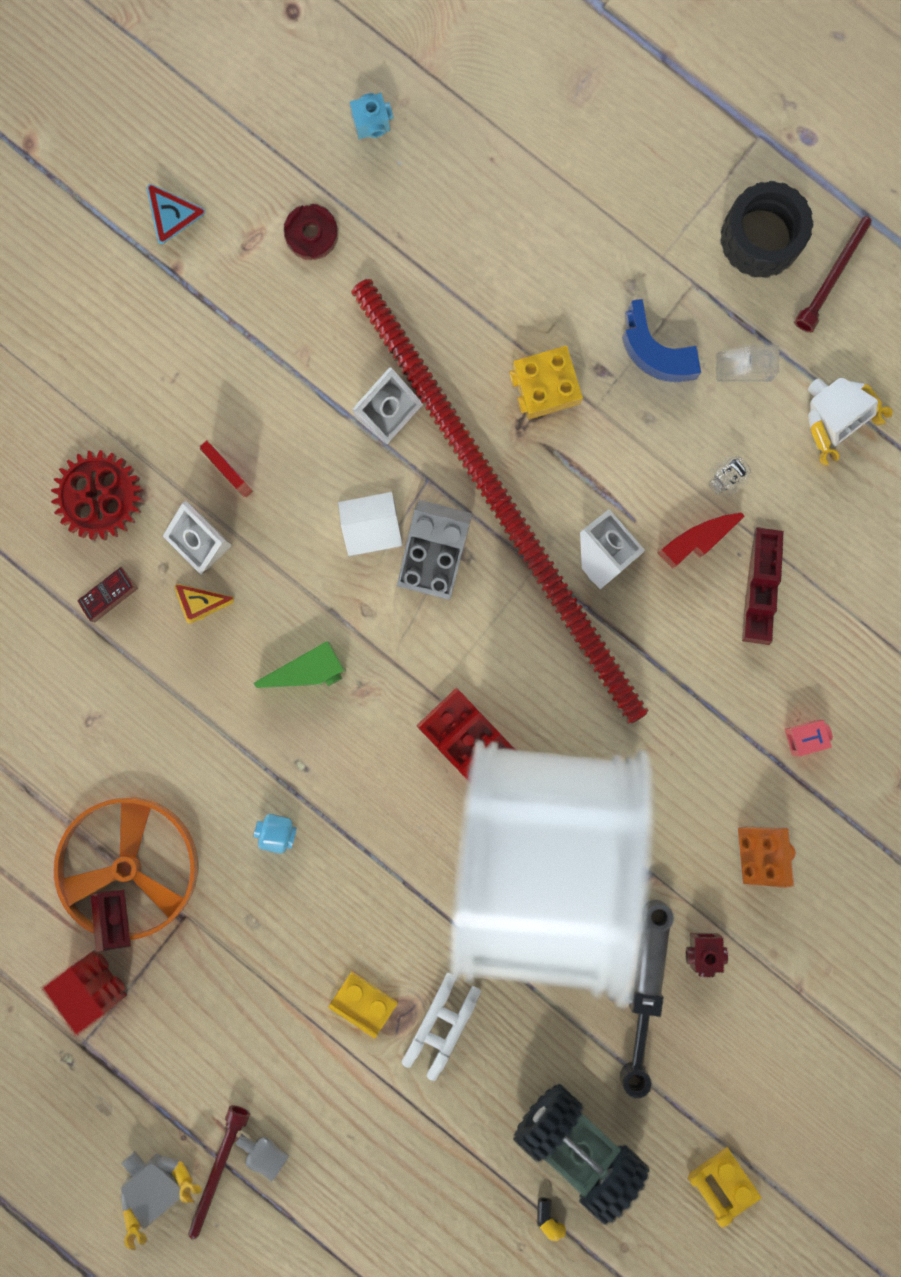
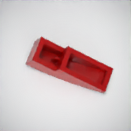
[658,512,745,569]

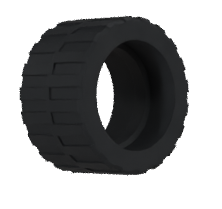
[720,181,814,278]

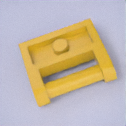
[687,1147,762,1227]

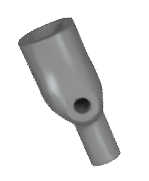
[235,1134,289,1182]

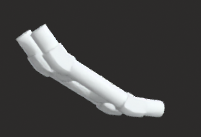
[402,973,481,1081]

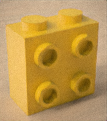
[509,345,583,420]

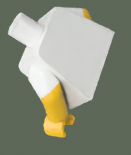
[808,378,893,466]

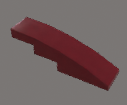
[742,527,784,645]

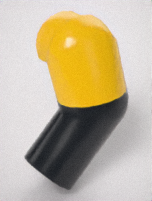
[537,1198,566,1241]

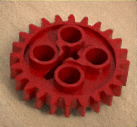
[51,450,144,541]

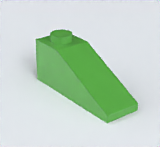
[254,641,346,688]

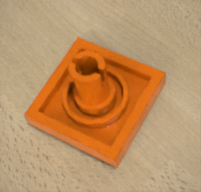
[738,826,796,888]

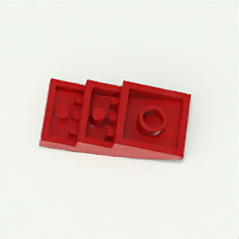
[416,687,517,783]

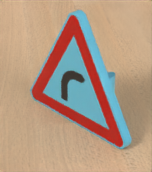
[147,184,205,244]

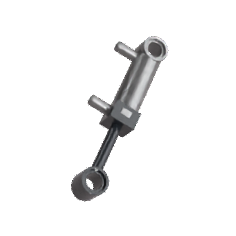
[609,900,674,1098]

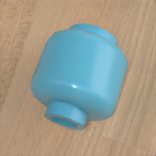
[253,814,297,854]

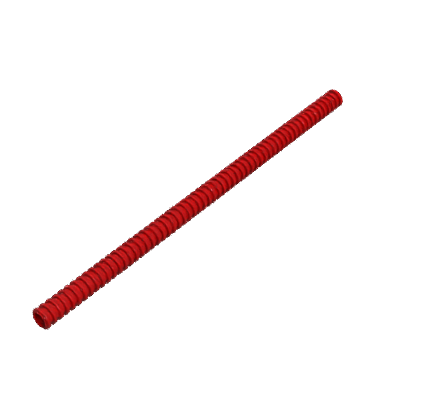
[351,279,649,724]

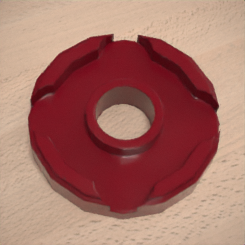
[284,204,338,260]

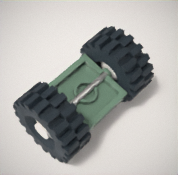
[513,1084,650,1225]

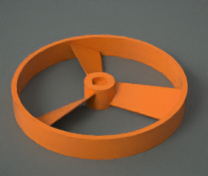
[53,797,198,940]

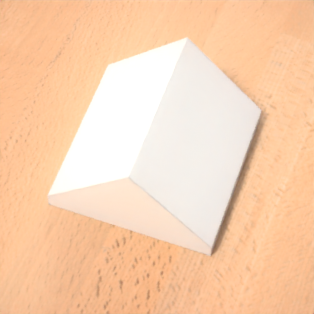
[353,368,423,444]
[338,492,403,557]
[163,501,232,575]

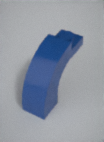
[622,299,701,382]

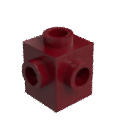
[685,933,728,977]

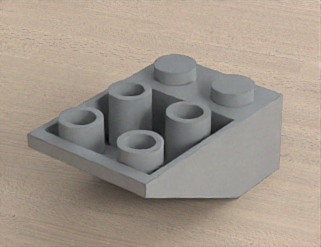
[397,500,473,600]

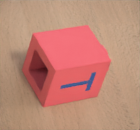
[784,720,833,757]

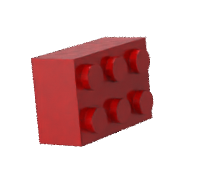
[42,950,127,1036]

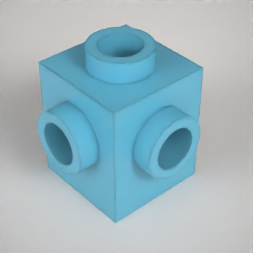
[349,93,393,139]

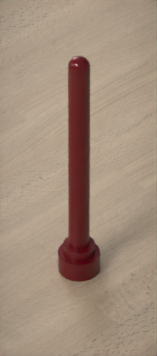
[794,216,872,333]
[188,1105,250,1239]

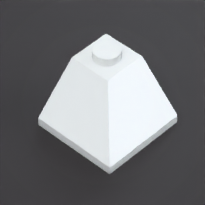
[580,509,645,589]

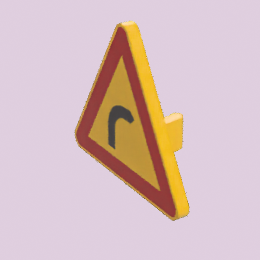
[174,584,234,623]

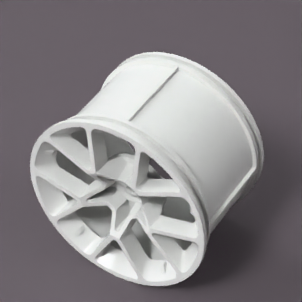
[452,741,651,1007]

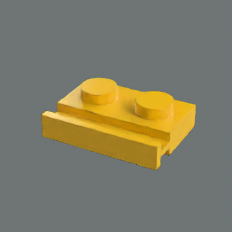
[328,971,398,1039]

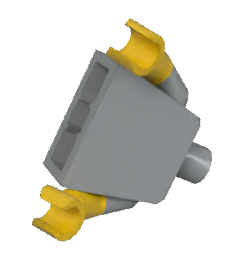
[121,1151,202,1250]

